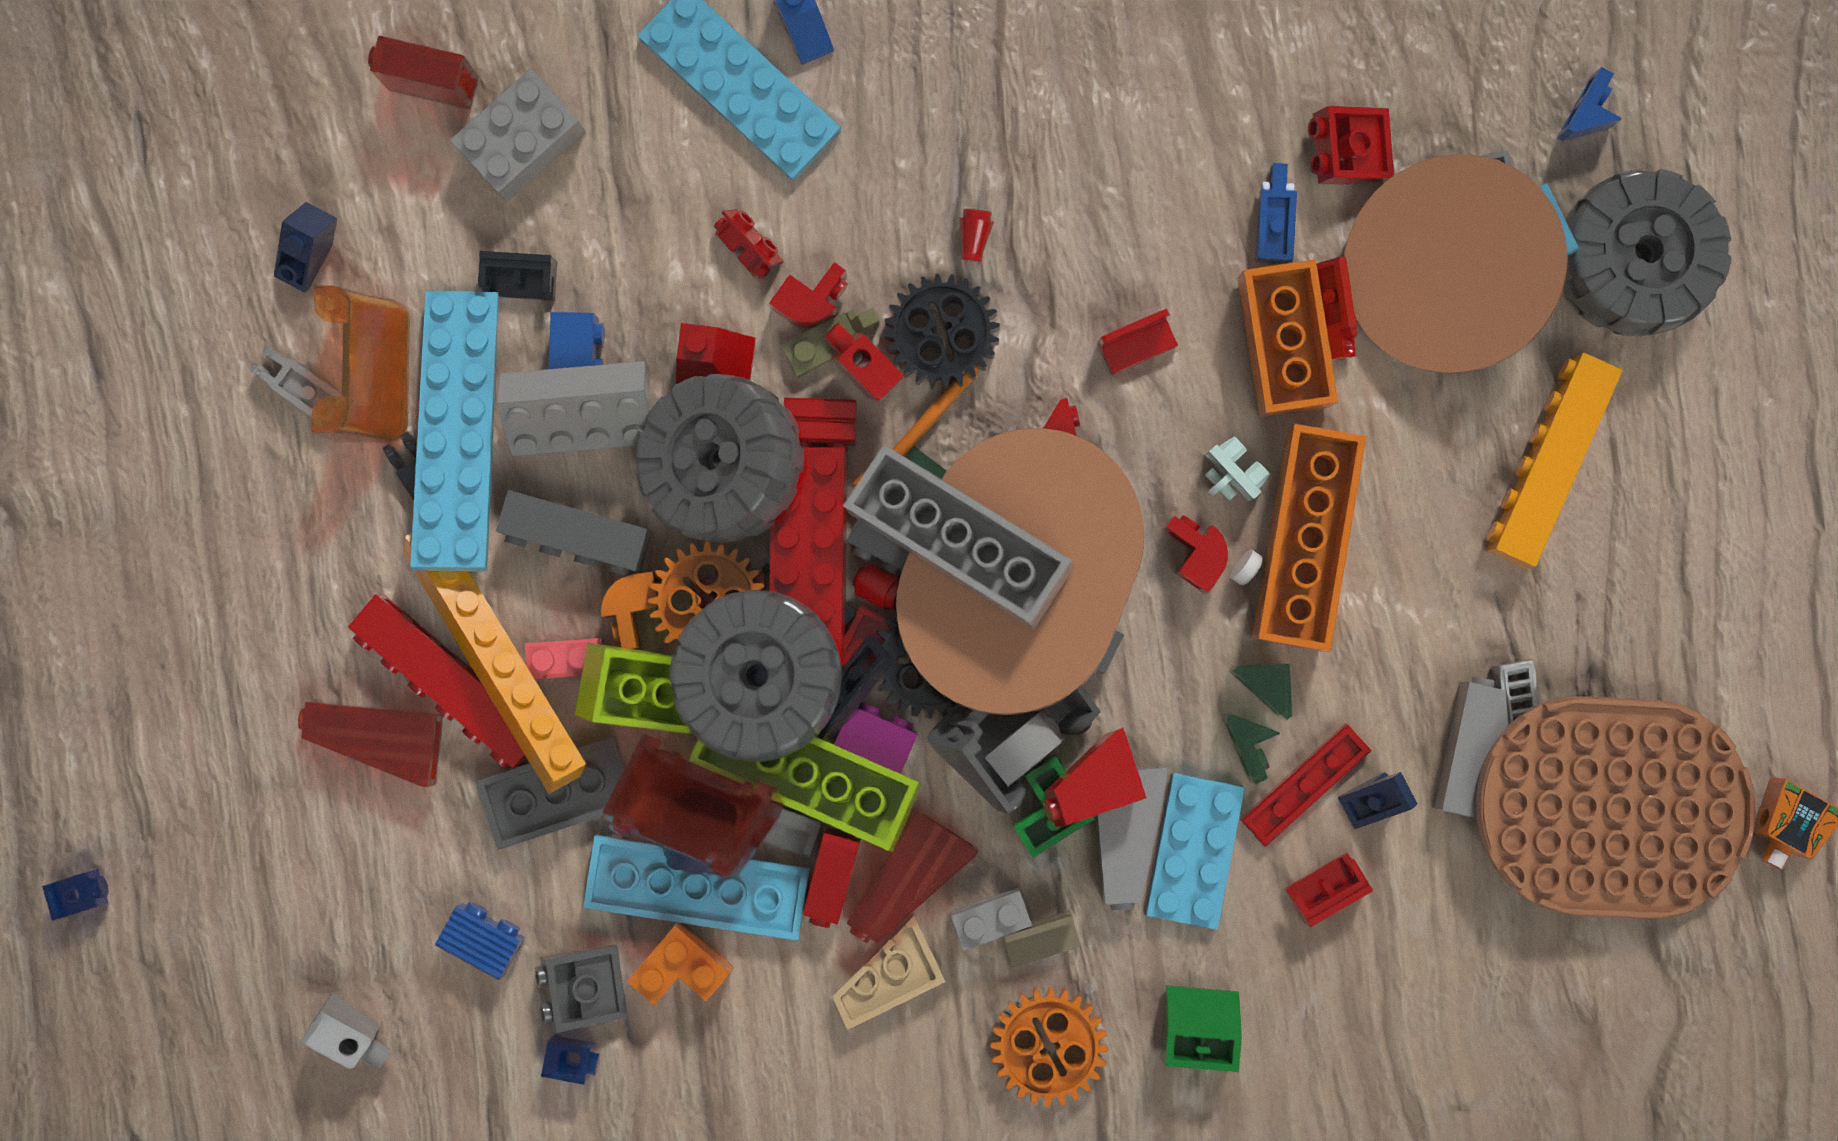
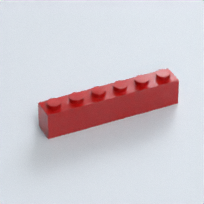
[348,594,526,768]

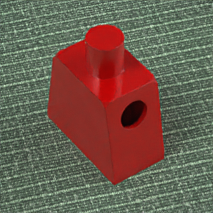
[823,322,904,402]

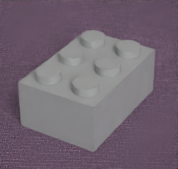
[451,68,585,202]

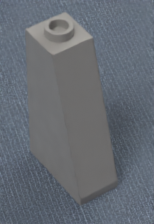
[1433,677,1508,818]
[1095,766,1168,910]

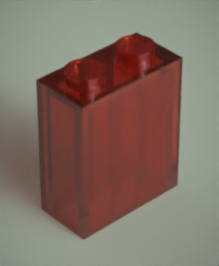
[368,35,479,110]

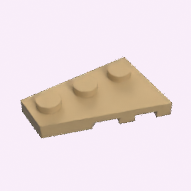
[832,916,946,1030]

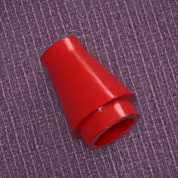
[959,209,994,262]

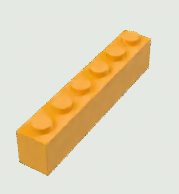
[1486,352,1623,569]

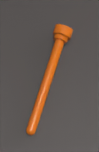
[852,367,978,487]

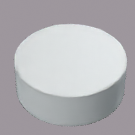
[1230,549,1263,586]

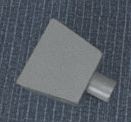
[300,993,391,1069]

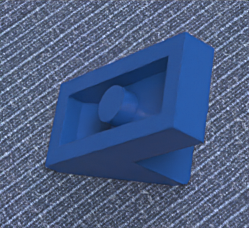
[1557,67,1621,141]

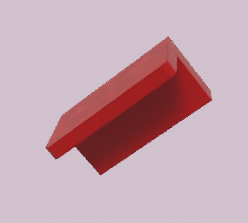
[1097,308,1178,375]

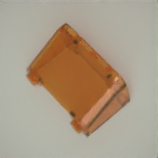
[311,285,410,443]

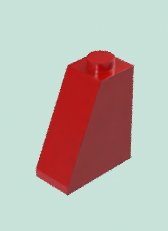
[1044,728,1147,828]
[803,827,861,928]

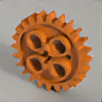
[647,542,764,647]
[990,985,1109,1107]

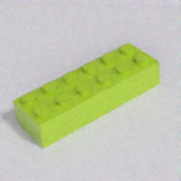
[688,737,922,853]

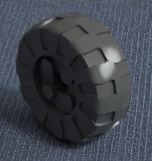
[1563,168,1731,337]
[636,374,804,543]
[670,590,842,761]

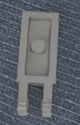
[250,346,351,429]

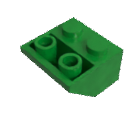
[1160,985,1242,1072]

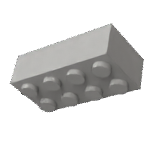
[497,361,654,456]

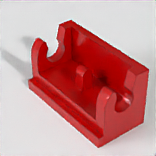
[1284,853,1374,927]

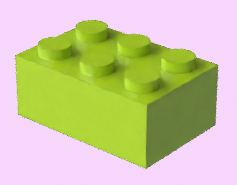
[575,643,692,734]

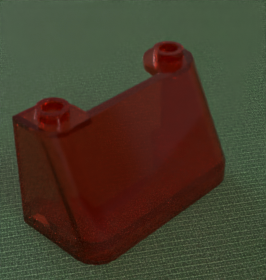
[602,733,784,879]

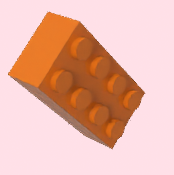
[1237,259,1338,418]

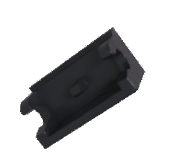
[478,251,558,301]

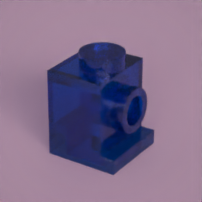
[42,869,109,921]
[541,1034,600,1085]

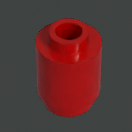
[853,563,900,611]

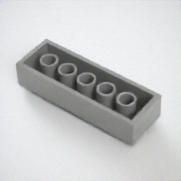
[843,445,1074,630]

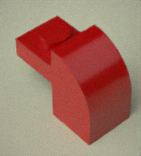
[769,262,848,328]
[1162,515,1228,594]

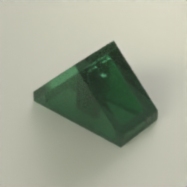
[1229,664,1292,720]

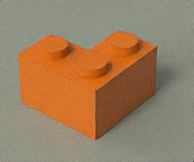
[627,923,734,1006]

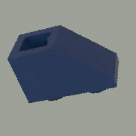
[274,202,337,293]

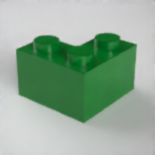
[1011,755,1095,858]

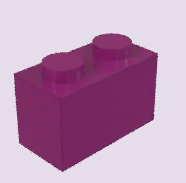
[834,702,918,774]

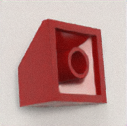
[676,323,756,384]

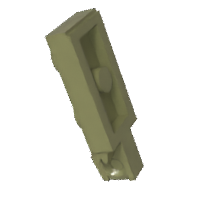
[781,308,880,378]

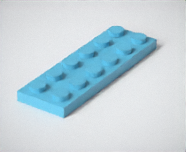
[637,0,841,182]
[583,835,810,941]

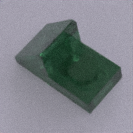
[1221,713,1280,784]

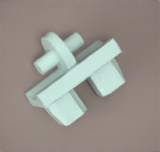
[1205,436,1270,502]

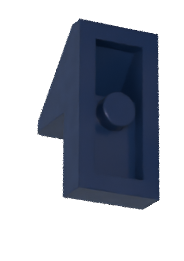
[1338,772,1418,829]

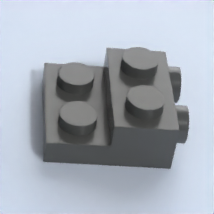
[535,945,628,1033]

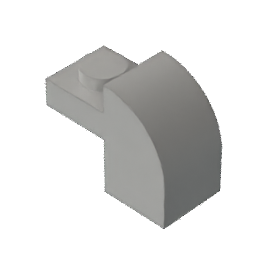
[985,711,1065,786]

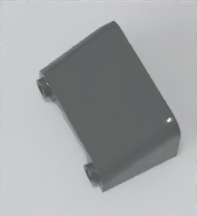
[928,685,1101,814]

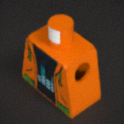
[1754,777,1838,870]

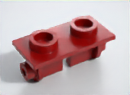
[713,209,784,280]

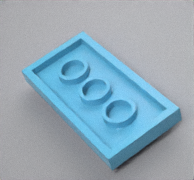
[1145,773,1245,930]

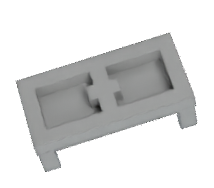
[741,796,822,858]

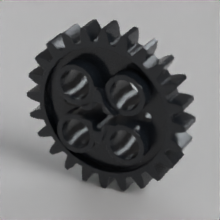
[884,273,1000,390]
[876,611,956,719]

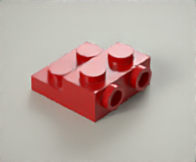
[1308,106,1394,185]

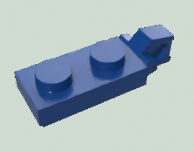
[1255,163,1297,264]

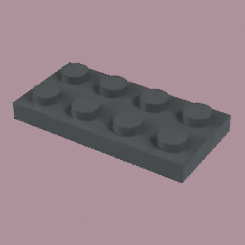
[476,735,637,850]

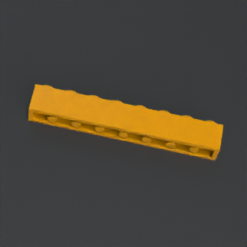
[403,533,586,794]

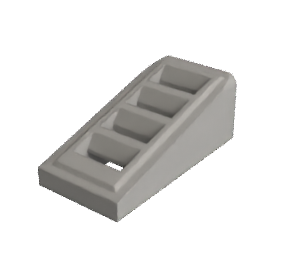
[1491,659,1539,725]

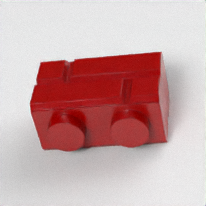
[784,397,857,452]

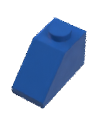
[773,0,834,65]

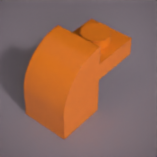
[601,571,659,649]

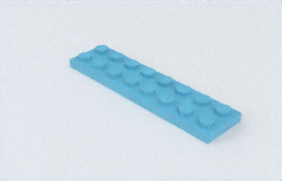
[410,291,500,571]

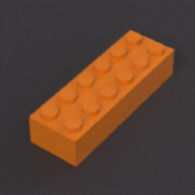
[1251,424,1366,652]

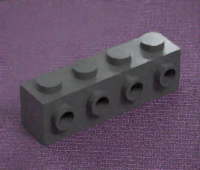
[496,490,652,576]

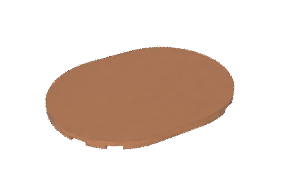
[896,428,1144,715]
[1476,696,1756,919]

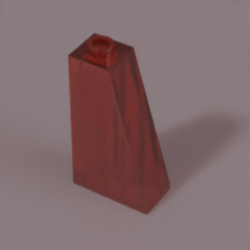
[298,701,443,787]
[847,810,979,943]

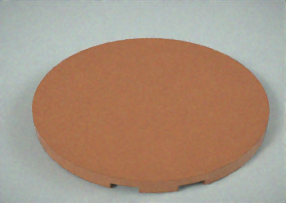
[1344,154,1568,374]

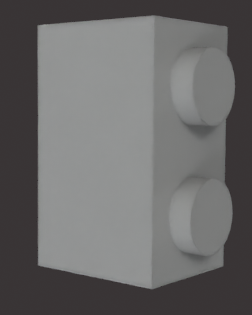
[950,886,1032,951]

